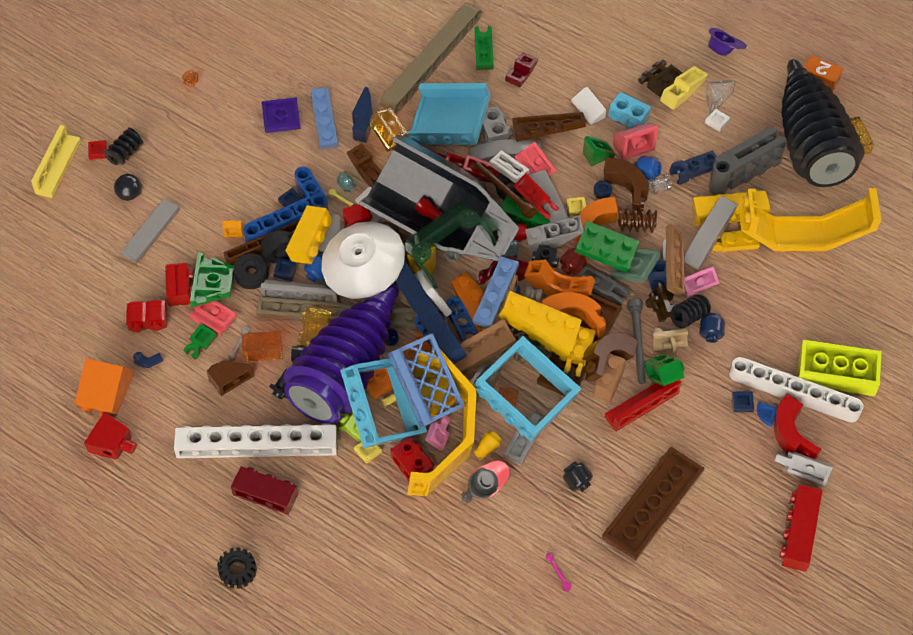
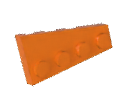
[451,272,508,339]
[366,331,436,400]

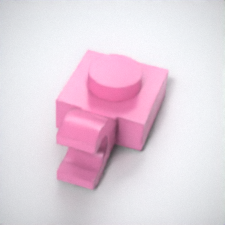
[425,415,450,450]

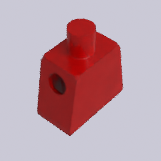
[84,412,137,459]

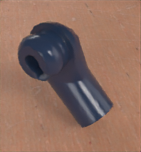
[133,352,163,368]

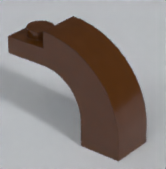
[604,158,649,214]
[583,333,638,383]

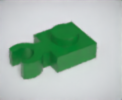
[183,324,218,359]

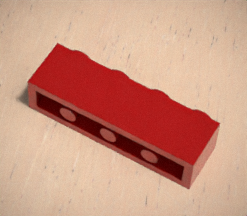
[779,484,823,572]

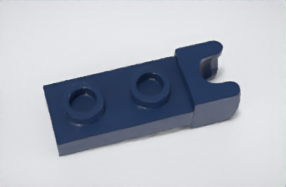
[669,150,717,185]

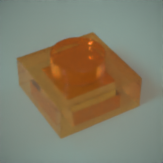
[499,387,519,409]

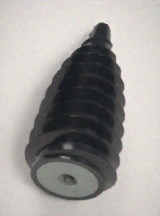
[781,59,865,187]

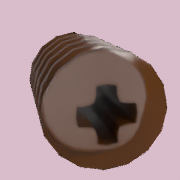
[618,208,657,233]

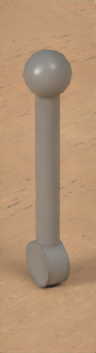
[228,327,250,361]

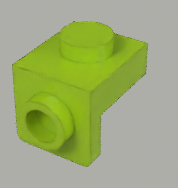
[337,412,361,443]

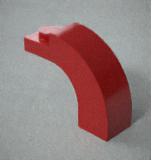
[773,394,822,460]

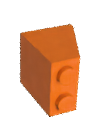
[74,358,134,415]

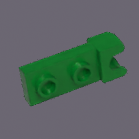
[474,26,494,70]

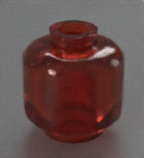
[560,247,587,275]

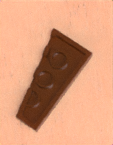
[512,112,586,142]

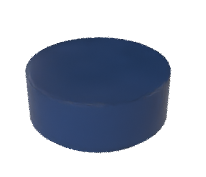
[594,181,612,199]

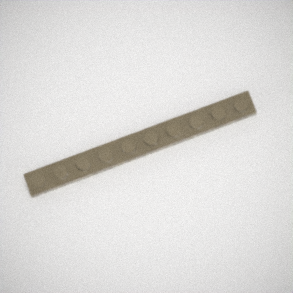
[256,297,449,329]

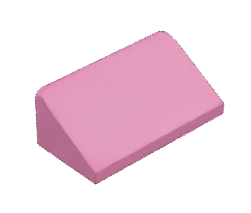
[684,266,720,297]

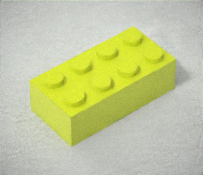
[797,340,882,396]

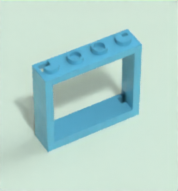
[474,336,581,442]
[340,359,427,448]

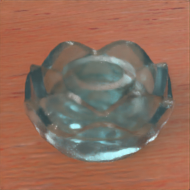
[336,171,356,192]

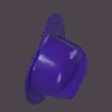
[708,28,747,55]

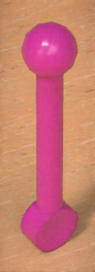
[546,553,571,592]

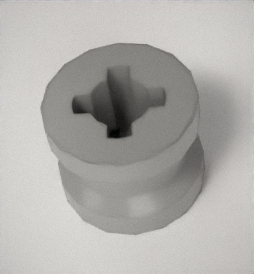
[525,286,543,303]

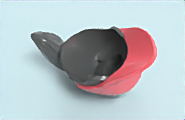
[461,460,510,503]

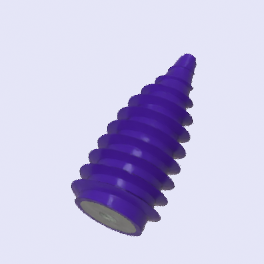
[283,284,398,424]

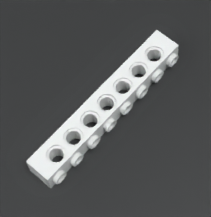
[174,423,337,458]

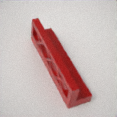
[604,380,682,432]

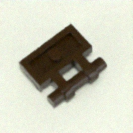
[638,60,683,97]

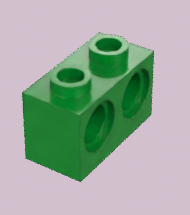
[644,354,685,386]

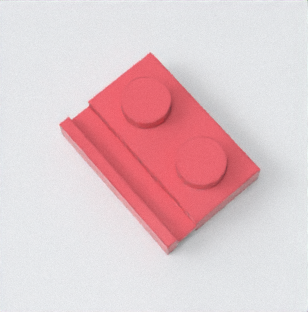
[513,142,556,176]
[189,301,237,337]

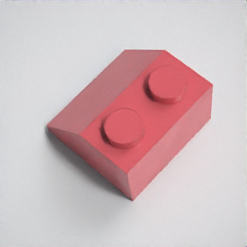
[613,123,658,160]

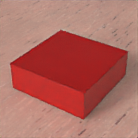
[88,140,107,160]

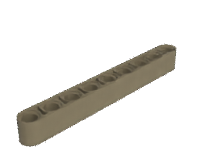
[380,3,482,114]

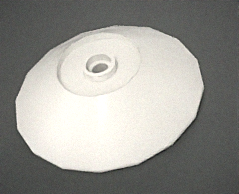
[321,221,405,299]

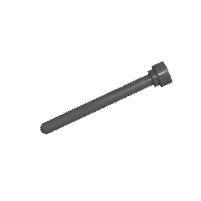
[627,298,646,384]

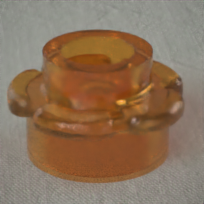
[182,70,199,86]

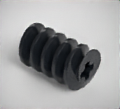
[104,127,144,165]
[670,294,711,328]

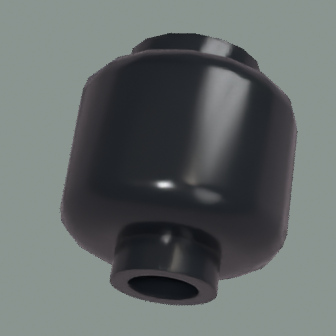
[563,461,593,492]

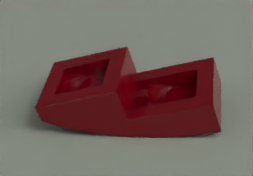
[505,53,538,87]

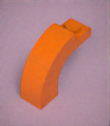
[575,197,618,242]
[524,260,595,296]
[541,292,607,338]

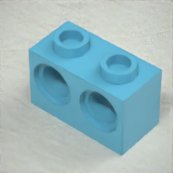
[608,92,651,129]

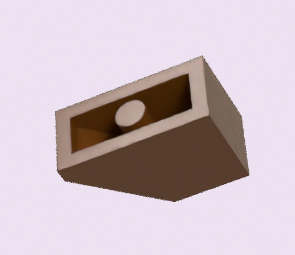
[206,360,254,396]

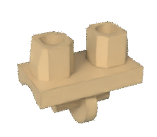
[652,325,688,354]

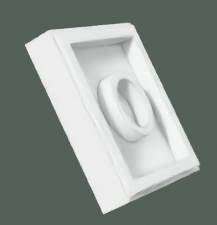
[414,271,451,317]

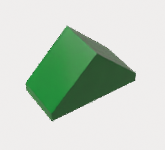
[583,136,616,166]

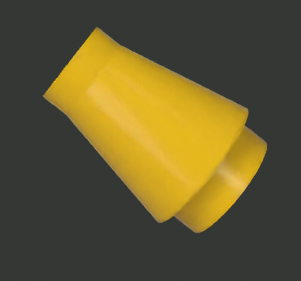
[473,430,502,460]

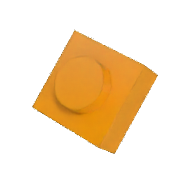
[222,220,243,237]

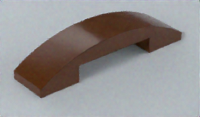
[347,143,382,188]

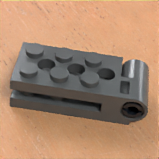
[709,126,787,195]

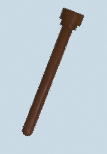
[474,162,537,219]

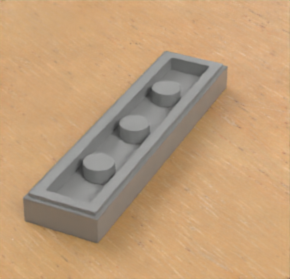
[121,199,180,263]

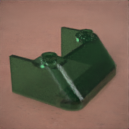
[404,203,497,289]

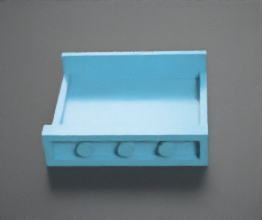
[404,83,491,145]

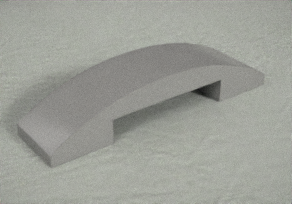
[470,139,542,162]

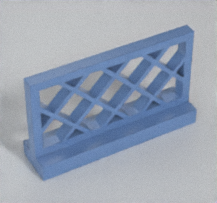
[387,333,465,427]

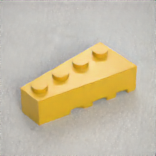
[498,291,582,362]

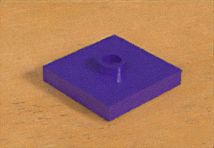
[261,97,301,133]

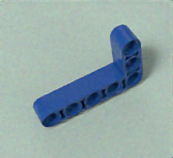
[243,167,328,243]

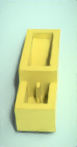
[660,66,708,110]

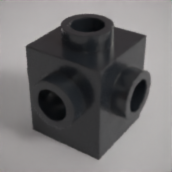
[531,245,559,268]

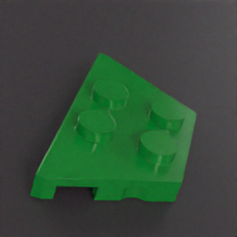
[190,252,234,307]

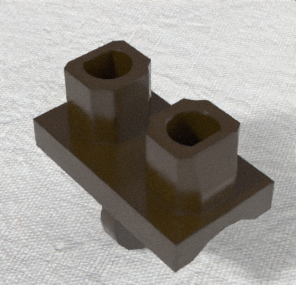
[645,283,676,322]

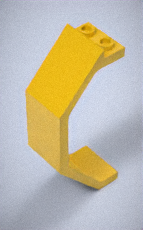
[738,188,881,251]
[407,350,477,496]

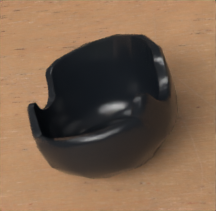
[114,173,142,201]

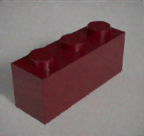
[231,466,298,515]

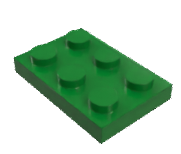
[575,221,639,273]

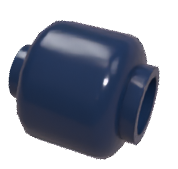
[699,313,725,343]

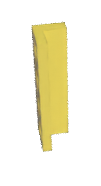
[31,125,81,198]

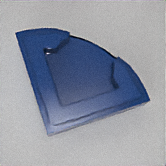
[757,401,777,427]

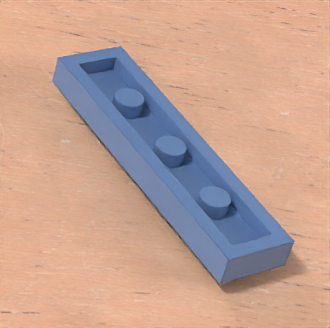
[310,87,338,149]
[473,256,519,328]

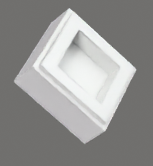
[705,109,730,132]

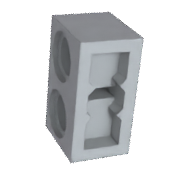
[481,106,511,142]

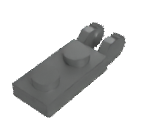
[577,265,630,306]

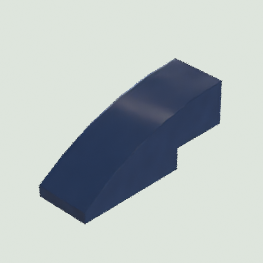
[352,87,372,143]

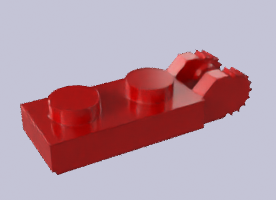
[513,173,559,219]

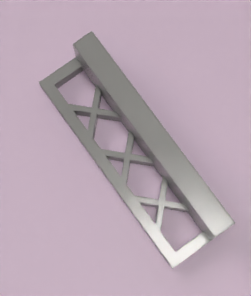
[260,280,340,303]

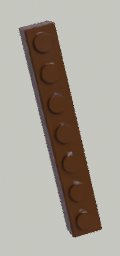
[224,221,299,265]

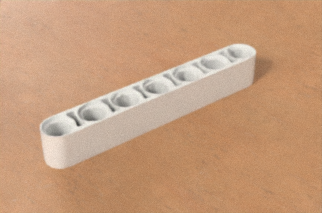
[729,357,864,423]

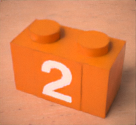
[804,55,843,91]

